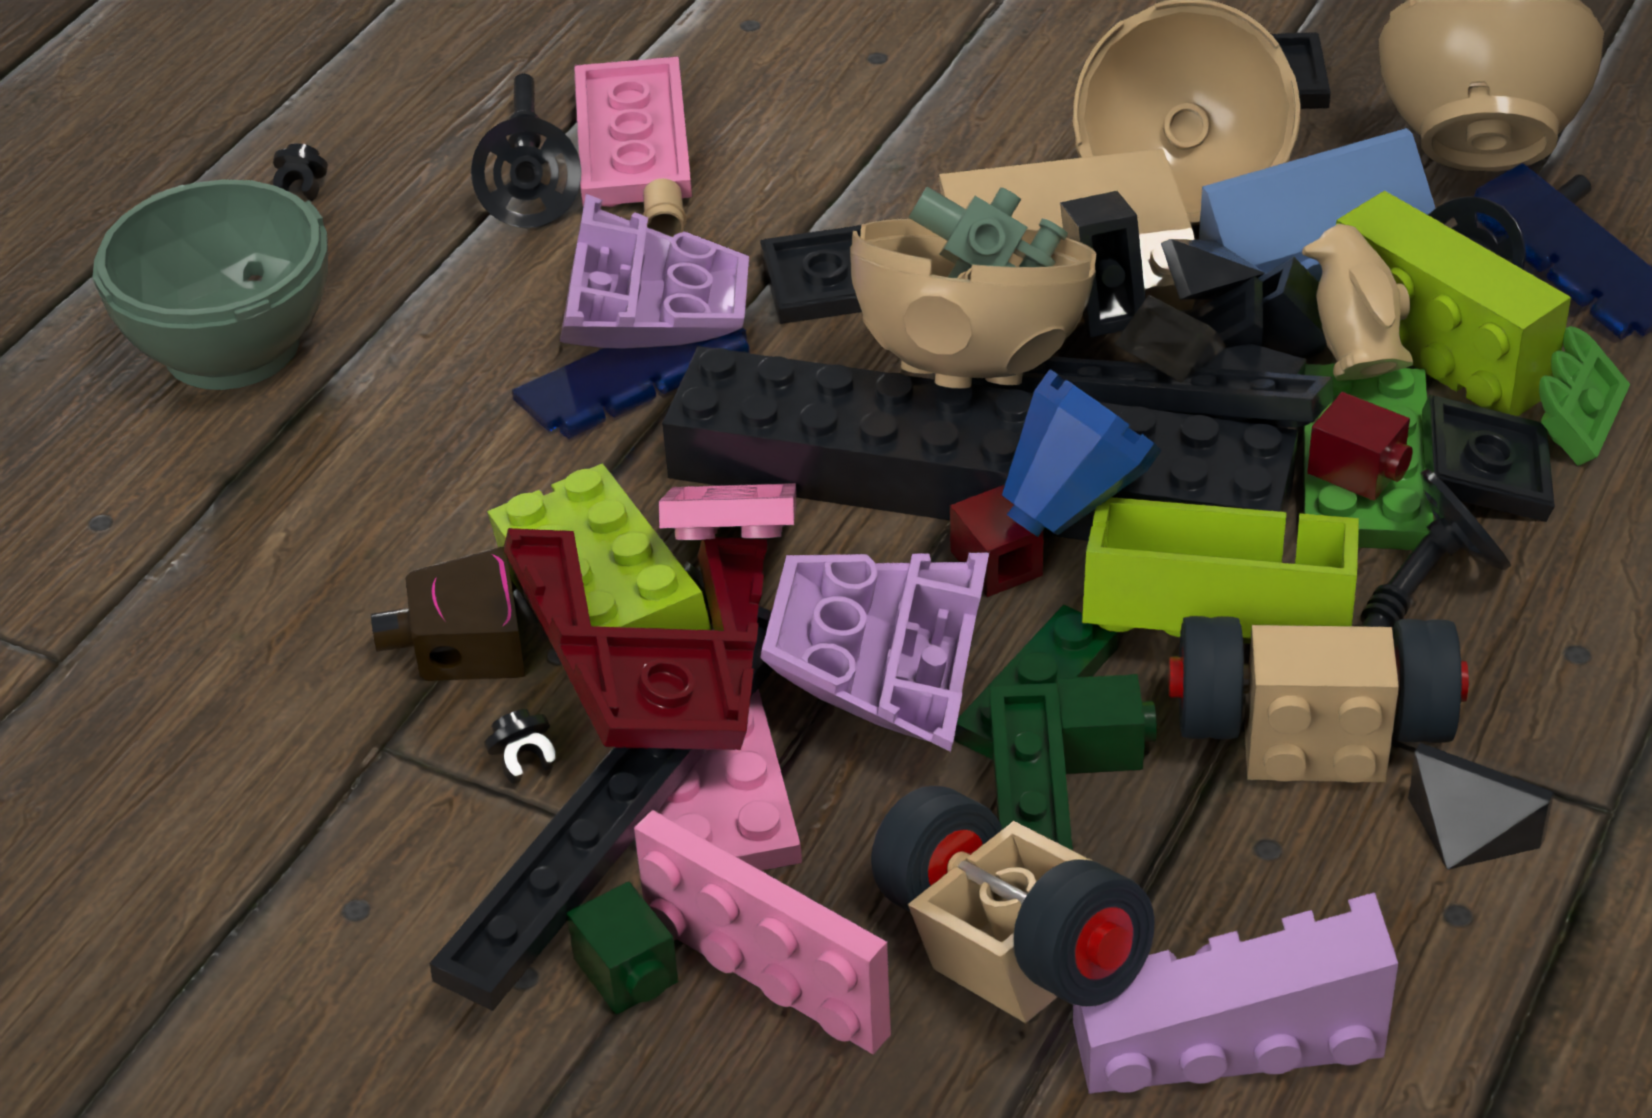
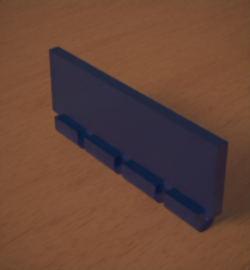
[1474,163,1652,340]
[512,327,750,439]

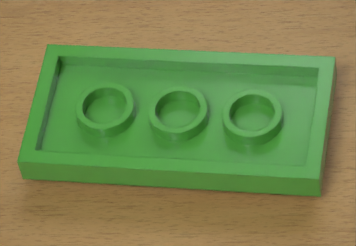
[1303,364,1433,550]

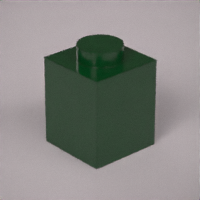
[1056,674,1157,774]
[566,881,679,1015]

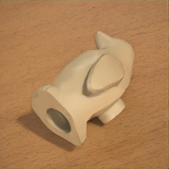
[1302,224,1413,381]

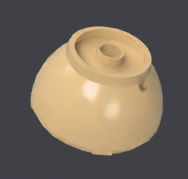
[1379,0,1604,171]

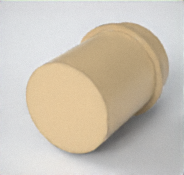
[643,178,686,237]

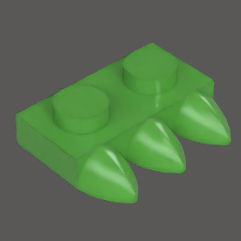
[1539,326,1630,466]

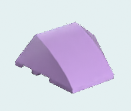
[560,194,749,349]
[760,553,989,752]

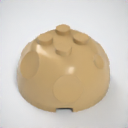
[1073,0,1301,226]
[850,219,1096,388]

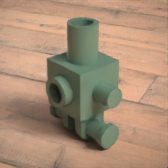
[908,186,1068,278]

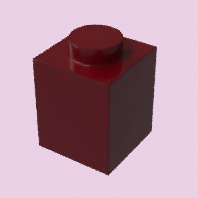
[1307,392,1413,501]
[950,485,1043,597]

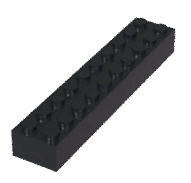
[662,346,1298,541]

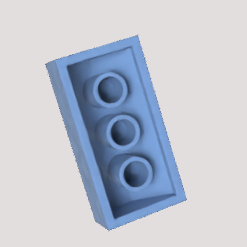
[1199,128,1435,300]

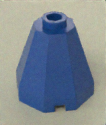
[1002,370,1162,537]

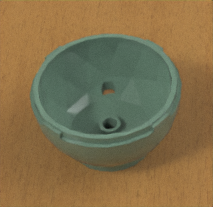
[92,179,328,390]

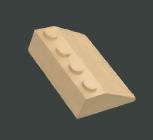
[939,148,1196,323]

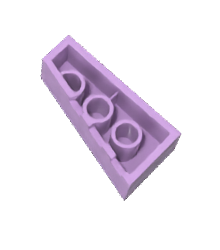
[1073,893,1398,1094]

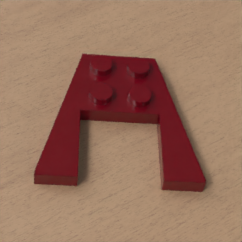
[504,528,767,750]

